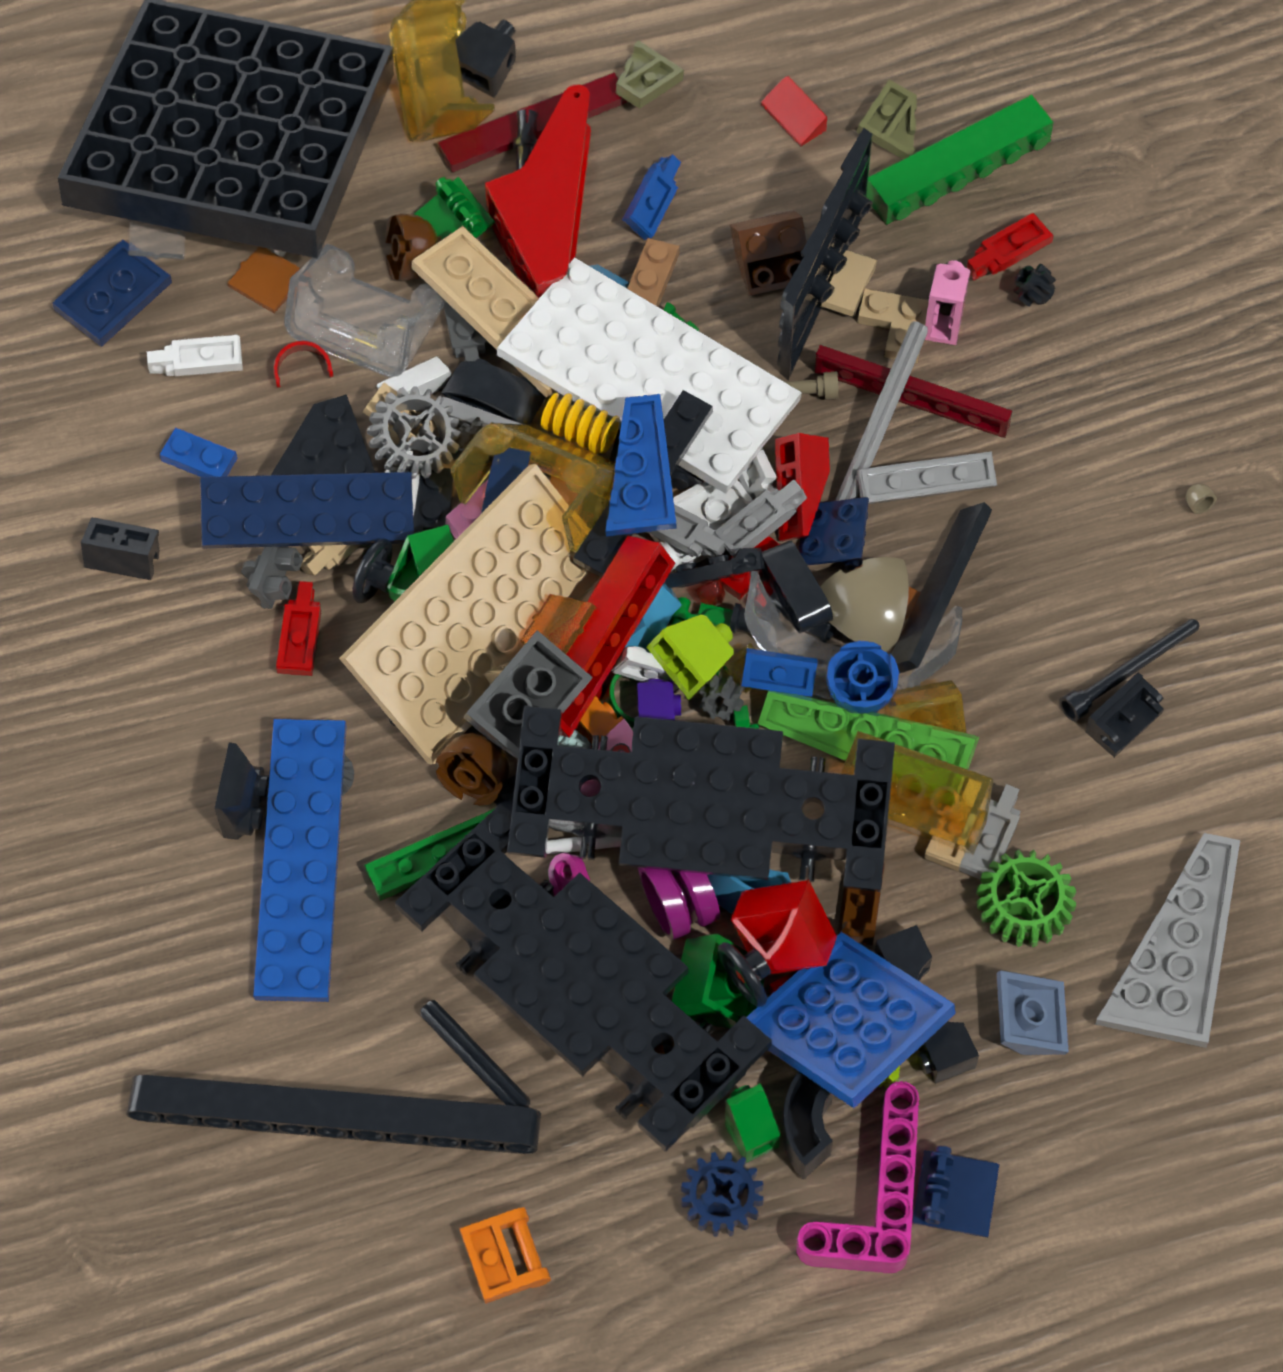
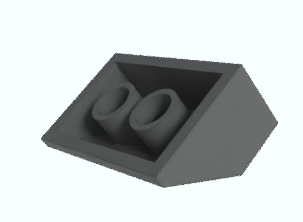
[463,630,593,759]

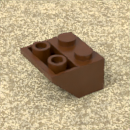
[730,210,807,296]

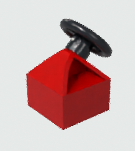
[718,880,837,1007]

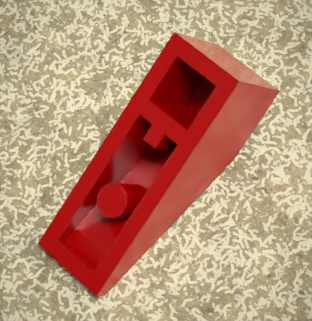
[775,433,830,542]

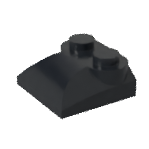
[214,742,269,840]

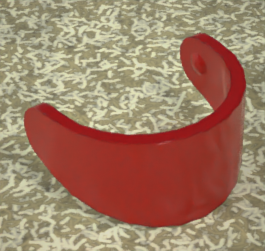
[274,341,334,388]

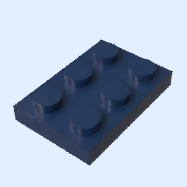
[52,239,172,347]

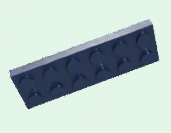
[200,472,414,549]

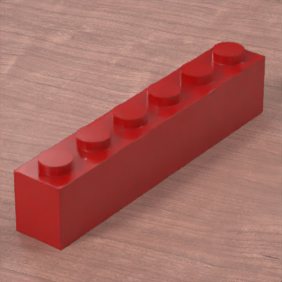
[559,535,676,738]

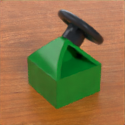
[352,525,454,603]

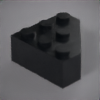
[271,394,375,475]

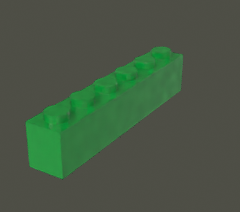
[866,95,1054,225]

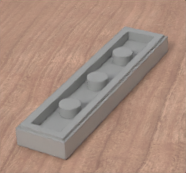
[856,451,997,504]

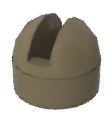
[1186,484,1217,514]

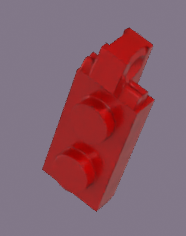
[967,213,1054,281]
[276,581,321,676]

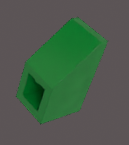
[725,1084,780,1163]

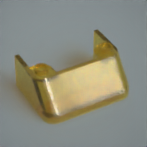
[390,0,495,141]
[450,423,616,553]

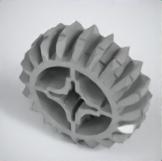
[367,386,461,479]

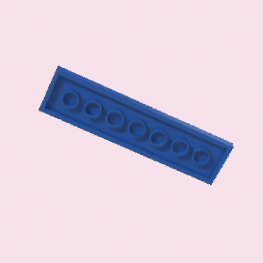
[253,719,347,1002]

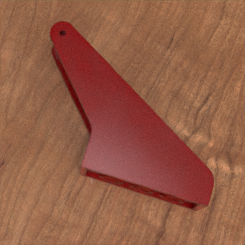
[485,84,591,298]

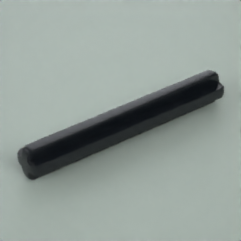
[420,1000,530,1107]

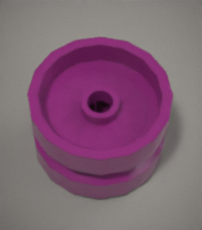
[639,867,720,940]

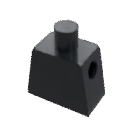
[442,20,516,98]

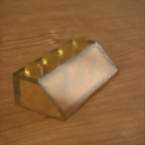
[841,731,993,855]

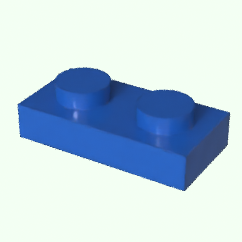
[159,428,238,477]
[741,648,818,697]

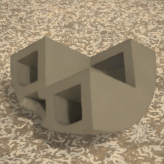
[820,557,909,656]

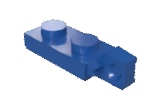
[622,154,681,240]

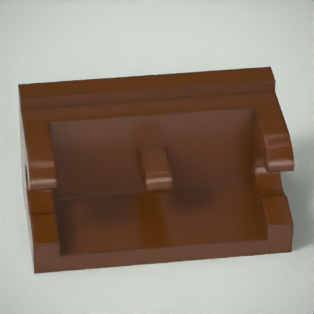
[837,863,885,946]

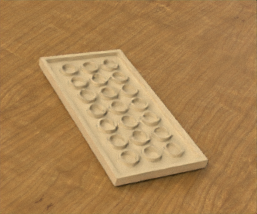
[339,464,601,764]

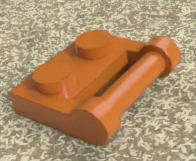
[460,1207,551,1304]

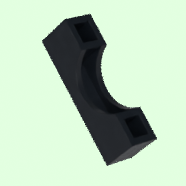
[874,925,979,1084]

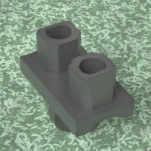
[241,547,303,609]

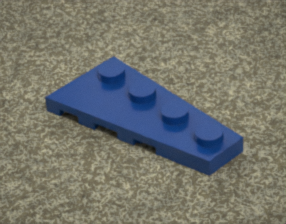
[605,394,677,537]

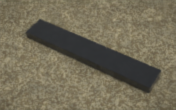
[891,502,992,673]

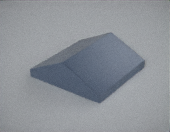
[997,970,1069,1055]

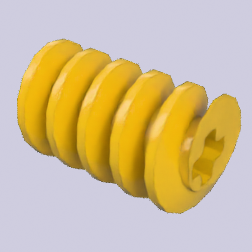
[541,392,620,454]

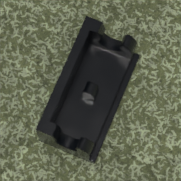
[81,517,160,580]
[1086,672,1164,758]

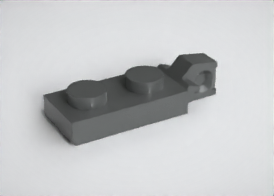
[442,298,486,361]

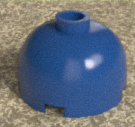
[826,641,899,714]

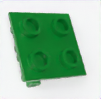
[413,177,495,240]

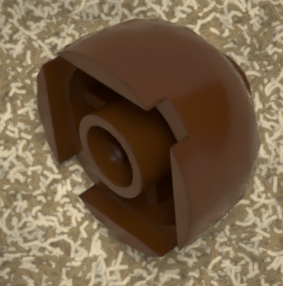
[385,214,442,281]
[436,733,509,806]

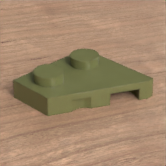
[616,40,684,109]
[856,79,917,159]

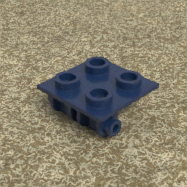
[799,497,869,571]
[912,1146,1000,1238]

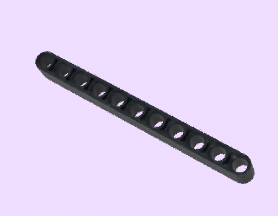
[127,1075,541,1154]

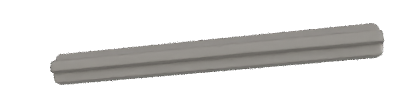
[835,321,928,501]

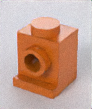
[575,696,624,749]

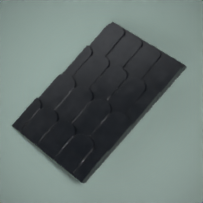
[777,128,873,381]

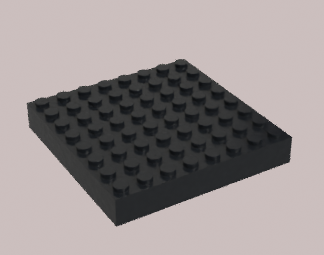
[58,0,394,259]

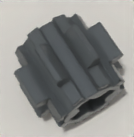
[699,674,744,720]

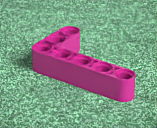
[796,1081,919,1273]

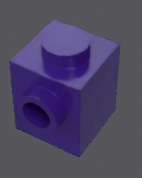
[637,679,681,720]

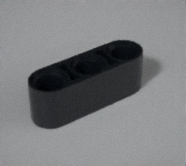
[761,540,833,634]

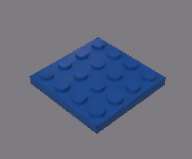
[746,932,956,1108]

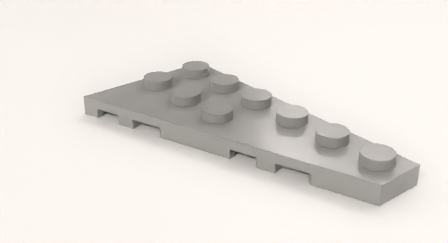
[1095,833,1240,1048]

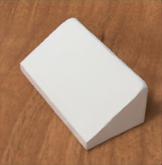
[377,356,452,395]

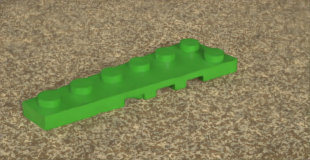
[758,691,979,806]

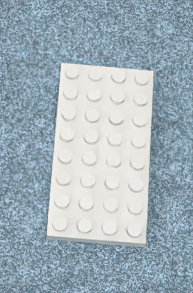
[497,258,802,494]

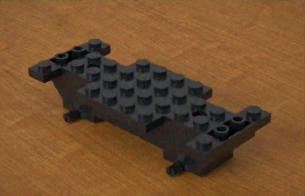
[507,706,895,892]
[395,804,772,1152]

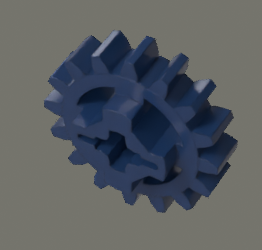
[681,1152,764,1237]

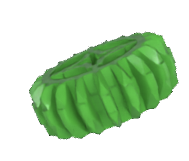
[976,849,1076,948]

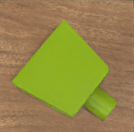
[646,614,734,700]

